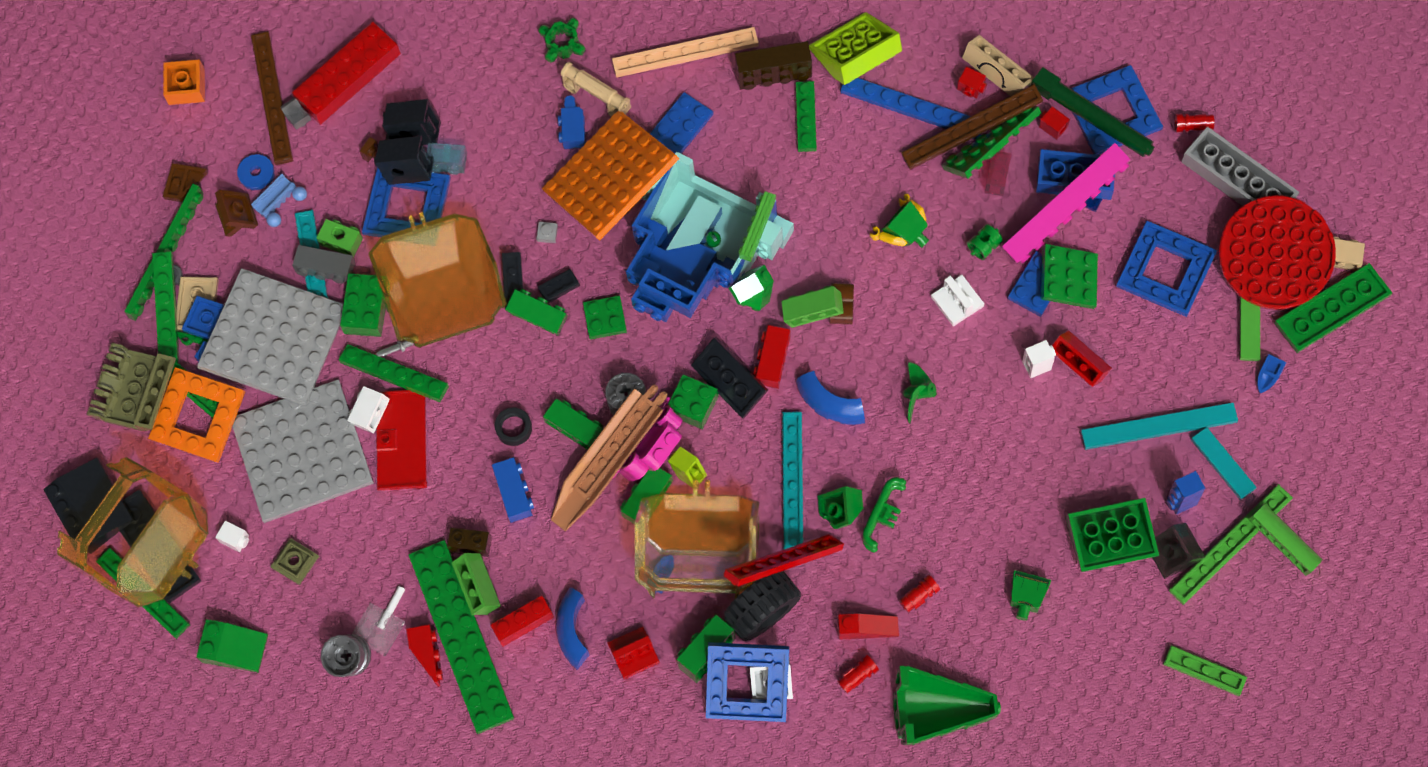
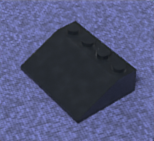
[43,458,134,554]

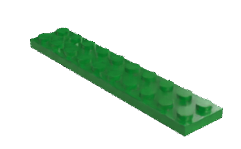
[409,540,515,734]

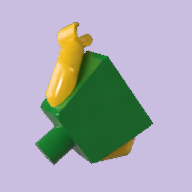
[869,194,929,248]

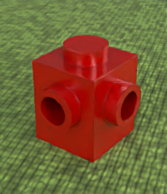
[957,67,987,99]

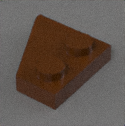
[162,163,208,202]

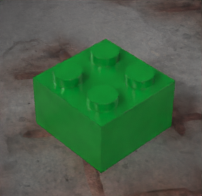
[668,375,719,430]

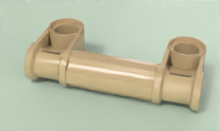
[561,62,631,117]

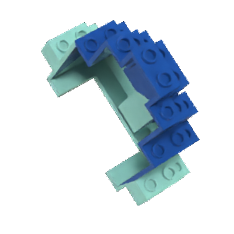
[626,152,794,322]

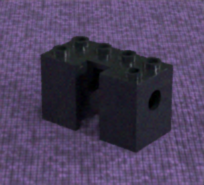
[374,99,441,185]

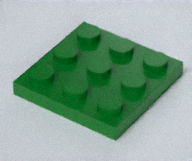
[1041,244,1098,309]

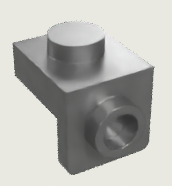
[281,98,312,130]

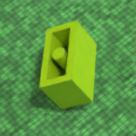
[668,447,707,489]

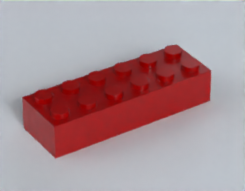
[292,22,401,125]

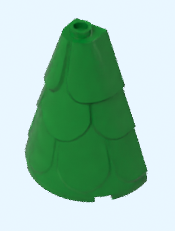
[893,666,1001,745]

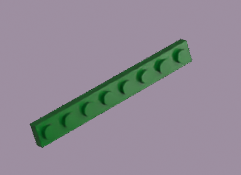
[124,184,204,321]

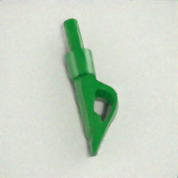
[178,332,209,346]

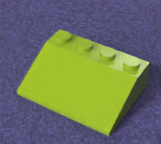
[809,12,902,85]

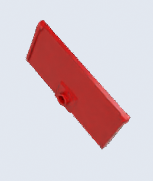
[377,390,427,491]

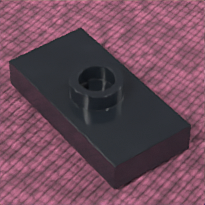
[538,269,580,304]

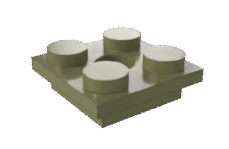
[271,538,320,585]

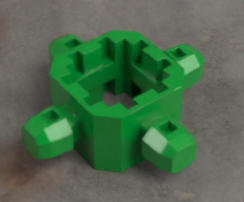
[538,18,585,63]

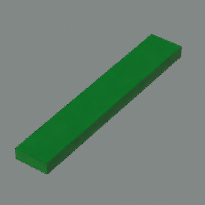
[96,548,190,639]

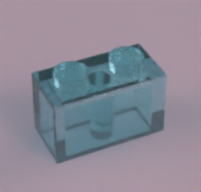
[427,143,467,175]

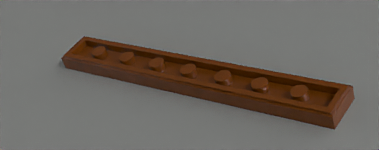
[251,31,294,165]
[901,84,1043,170]

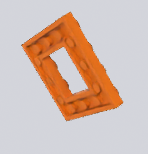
[148,367,246,463]

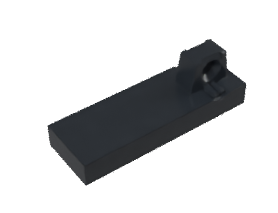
[502,252,524,309]

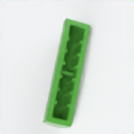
[1248,503,1323,576]

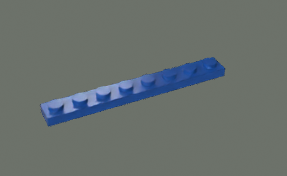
[841,78,982,139]

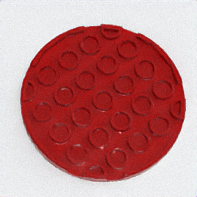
[1219,196,1336,310]

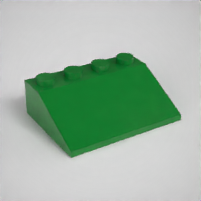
[1065,498,1159,572]

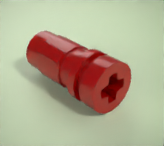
[1174,113,1214,132]
[899,574,941,613]
[837,655,879,693]

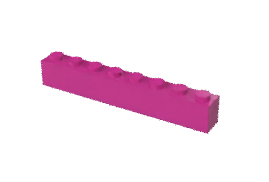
[1001,143,1131,264]

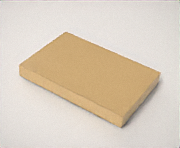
[176,277,219,331]

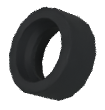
[495,407,532,446]

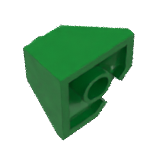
[729,265,774,311]
[818,486,863,529]

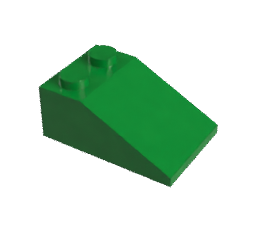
[196,619,268,673]

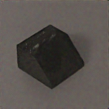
[1152,523,1205,579]

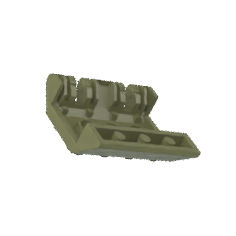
[86,343,176,431]

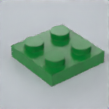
[583,296,627,340]

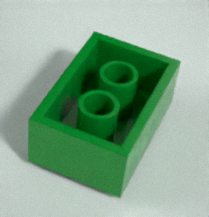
[340,273,389,337]
[677,615,736,683]

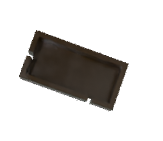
[735,41,812,90]

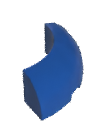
[796,371,865,425]
[556,587,590,670]

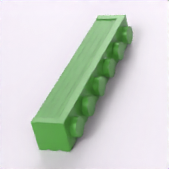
[738,191,776,262]

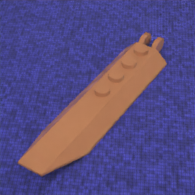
[551,385,667,532]

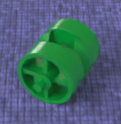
[967,224,1003,260]

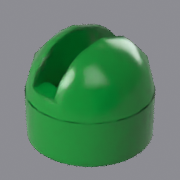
[706,231,721,247]

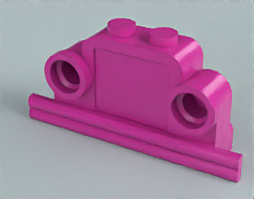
[613,397,683,481]

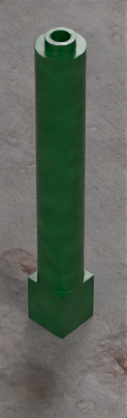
[1031,67,1155,157]

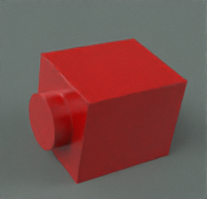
[1039,107,1070,140]

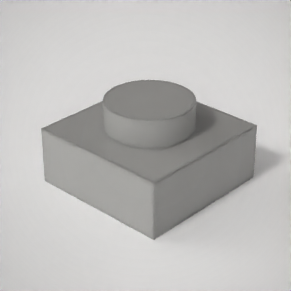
[537,222,558,243]

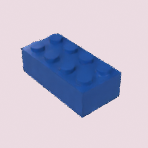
[1036,149,1115,200]

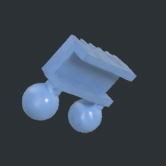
[251,174,307,227]

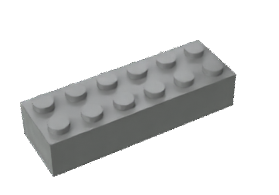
[1182,127,1300,206]

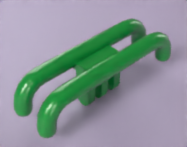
[862,477,906,553]

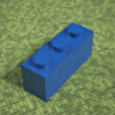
[639,268,700,318]
[492,457,534,523]
[1166,471,1205,515]

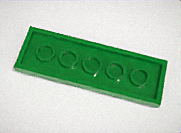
[1274,263,1392,353]

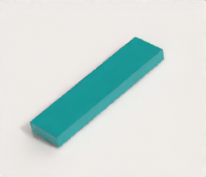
[1191,427,1257,500]

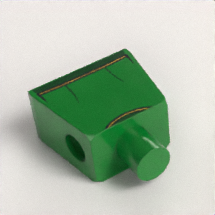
[1010,570,1051,621]

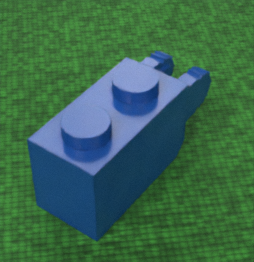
[558,95,586,149]

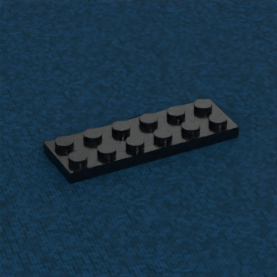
[120,489,201,603]

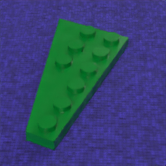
[941,106,1041,179]

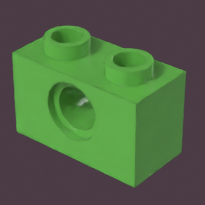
[317,219,363,258]

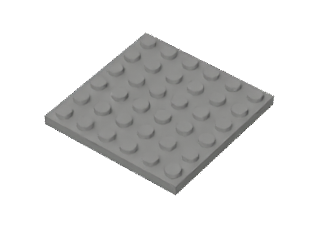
[197,268,344,406]
[233,379,374,523]

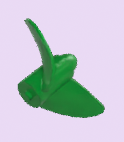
[902,362,937,424]

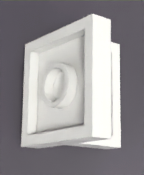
[931,275,984,326]

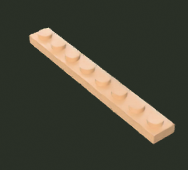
[612,27,759,78]

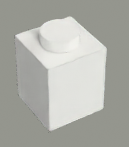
[215,521,249,552]

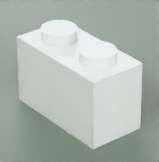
[1022,340,1056,378]
[347,386,390,434]

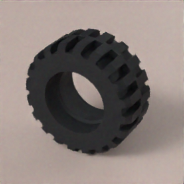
[724,571,801,641]

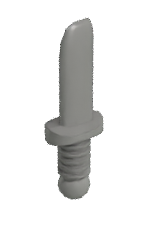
[376,337,418,357]

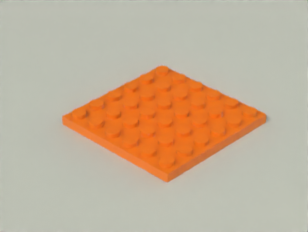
[542,111,679,241]

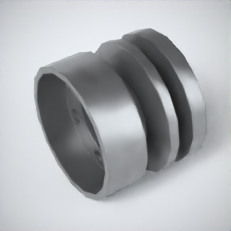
[605,373,646,415]
[321,634,371,677]

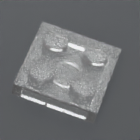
[351,603,405,656]

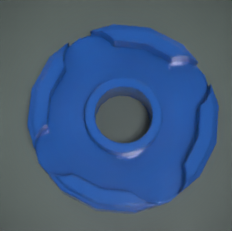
[237,154,275,190]

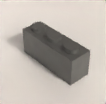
[292,245,355,284]

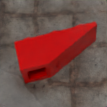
[406,624,443,687]

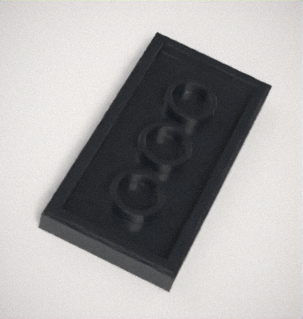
[691,337,768,418]

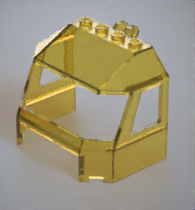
[57,457,209,607]

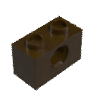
[447,528,492,557]

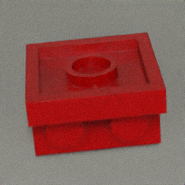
[607,626,660,679]

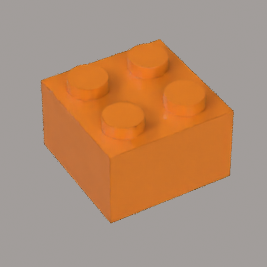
[163,59,205,105]

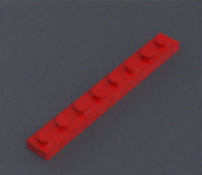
[723,534,844,586]

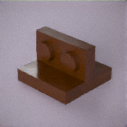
[215,189,258,237]

